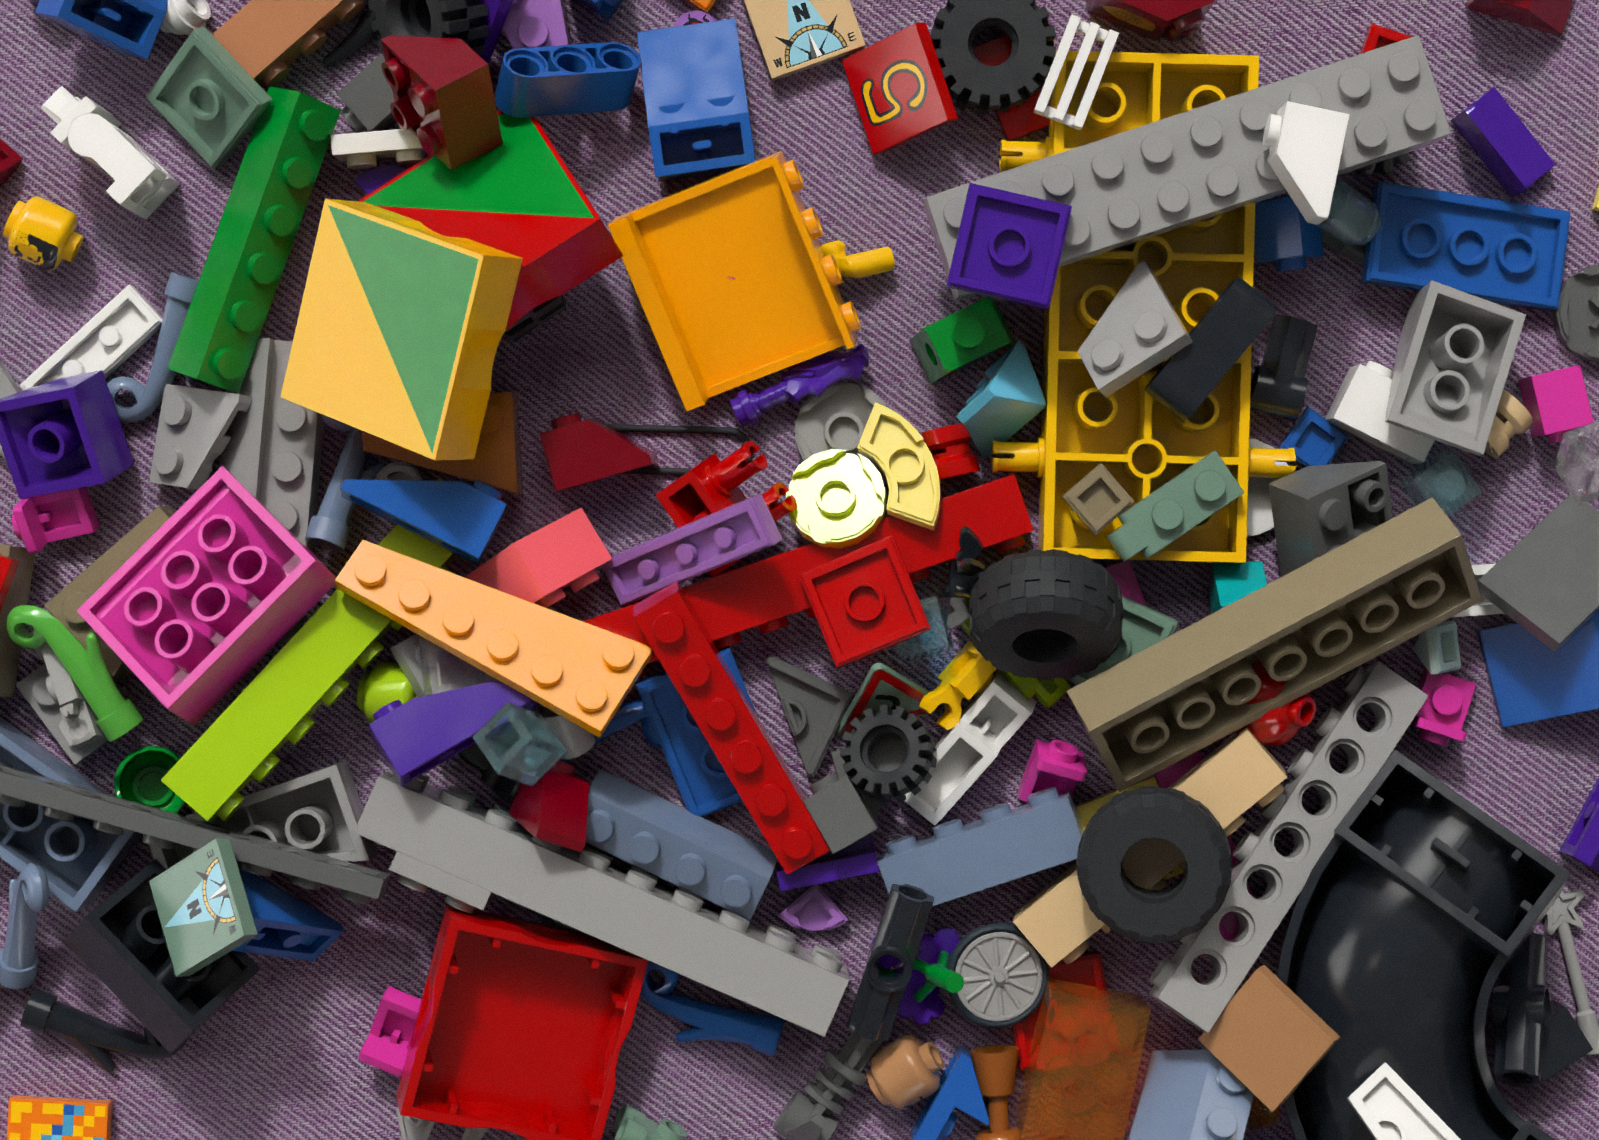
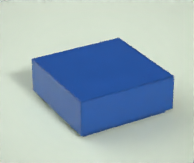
[1277,407,1349,468]

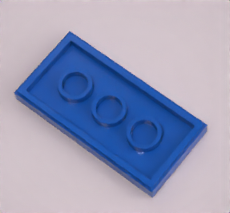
[1361,181,1571,312]

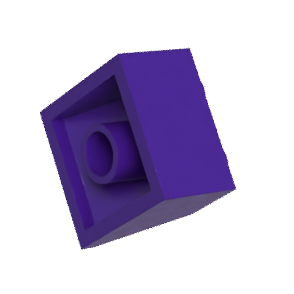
[0,370,134,499]

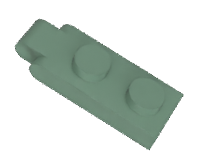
[1106,450,1244,562]

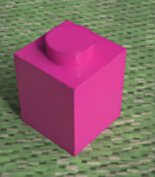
[1518,365,1594,444]

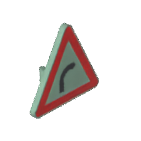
[837,663,944,737]

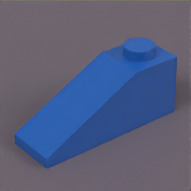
[340,479,507,565]
[232,870,345,961]

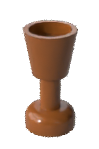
[970,1045,1025,1140]

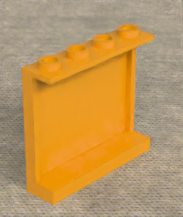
[608,151,862,412]

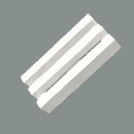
[1033,14,1119,131]

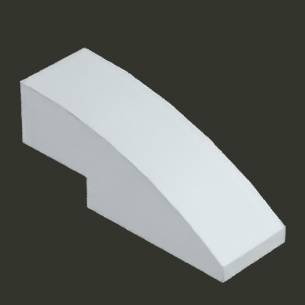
[904,670,1036,826]

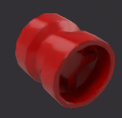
[921,423,980,480]

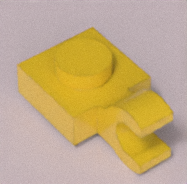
[919,641,997,731]

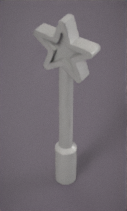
[1544,889,1599,1055]

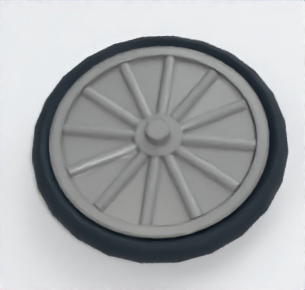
[947,923,1049,1028]

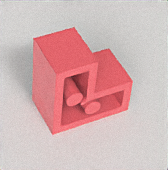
[464,507,612,608]

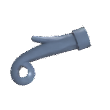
[107,272,199,423]
[305,414,385,552]
[0,862,49,989]

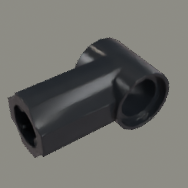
[1250,314,1318,421]

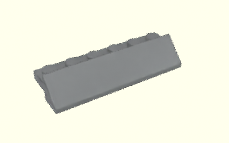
[219,338,324,643]

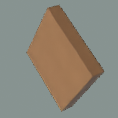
[1198,965,1340,1112]

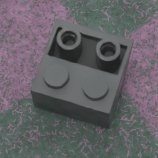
[1268,461,1393,575]

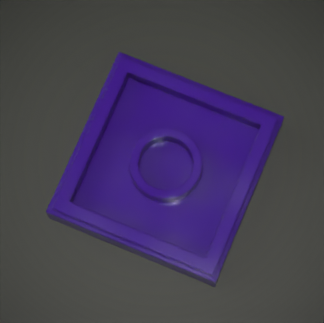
[946,183,1072,310]

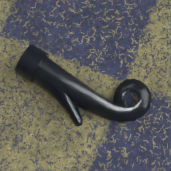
[20,989,188,1072]

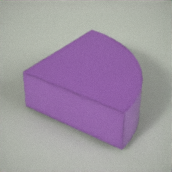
[778,884,848,931]

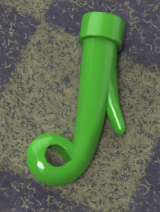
[6,605,143,742]

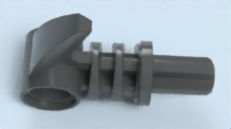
[773,1031,884,1140]

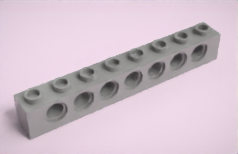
[1148,661,1428,1033]

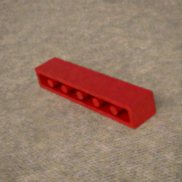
[633,581,831,875]

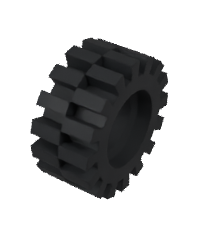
[840,705,937,802]

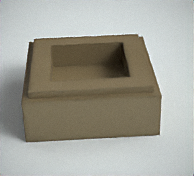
[1061,463,1135,535]

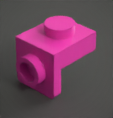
[12,487,100,554]
[1018,739,1088,802]
[358,986,421,1077]

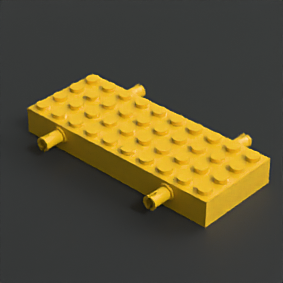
[991,50,1296,563]

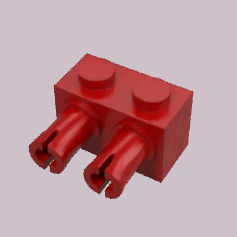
[655,441,797,577]

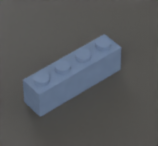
[586,769,778,920]
[877,787,1084,906]

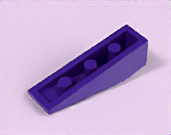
[368,680,541,787]

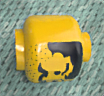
[3,196,84,270]

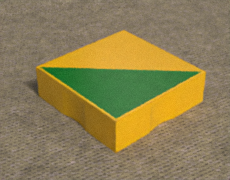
[280,198,523,460]

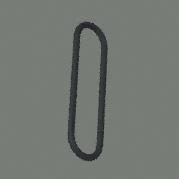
[605,424,753,475]

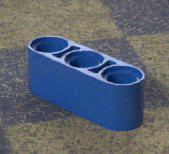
[494,42,641,118]

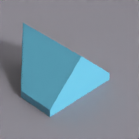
[957,340,1047,460]

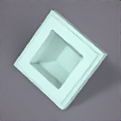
[1412,620,1461,675]

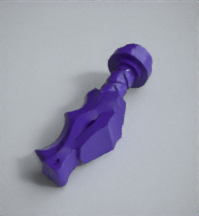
[730,344,869,427]

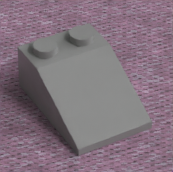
[1385,280,1526,456]

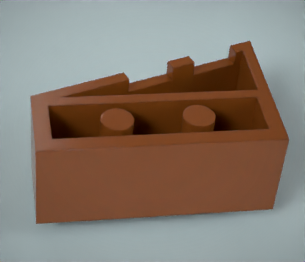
[362,392,523,494]

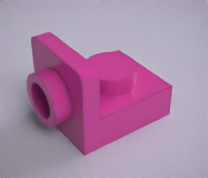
[1410,668,1476,747]

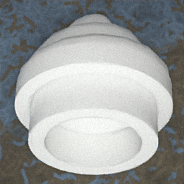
[160,0,211,36]

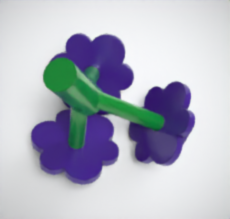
[870,927,964,1026]

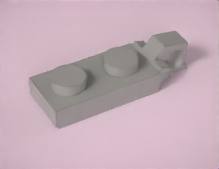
[31,607,104,749]

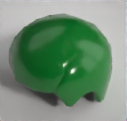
[114,745,186,814]

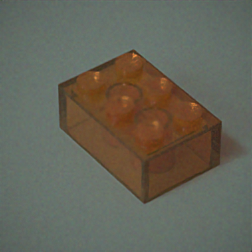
[1015,978,1151,1140]

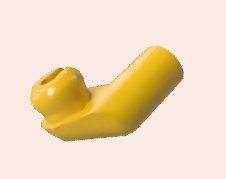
[821,240,895,278]

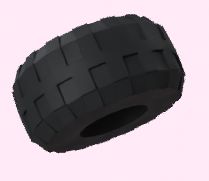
[969,549,1123,680]
[1076,786,1232,944]

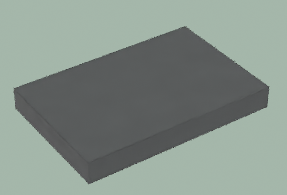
[1477,492,1599,652]

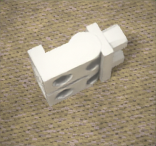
[41,86,180,220]

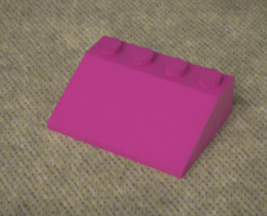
[77,466,336,726]

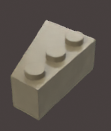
[44,506,176,681]

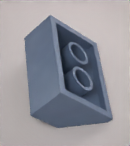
[1127,1049,1254,1140]

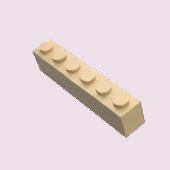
[1013,727,1287,968]

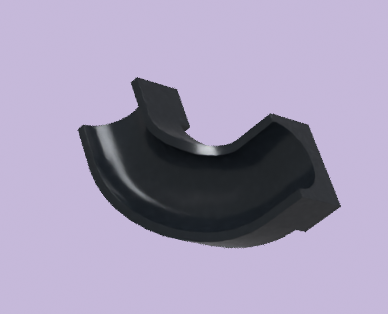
[1277,749,1571,1140]

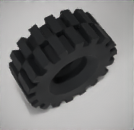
[368,0,489,55]
[930,0,1056,115]

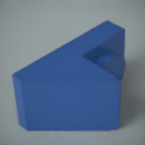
[911,1045,990,1140]

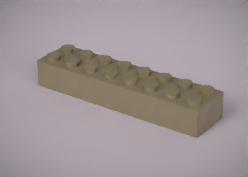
[1067,497,1483,792]

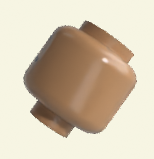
[866,1035,944,1110]

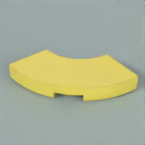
[857,402,941,531]

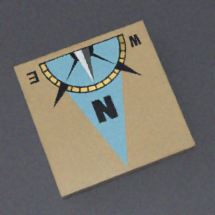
[743,0,866,81]

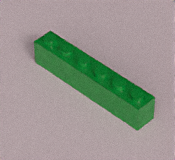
[167,86,341,394]

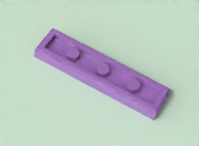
[602,493,783,607]

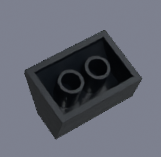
[65,858,260,1053]

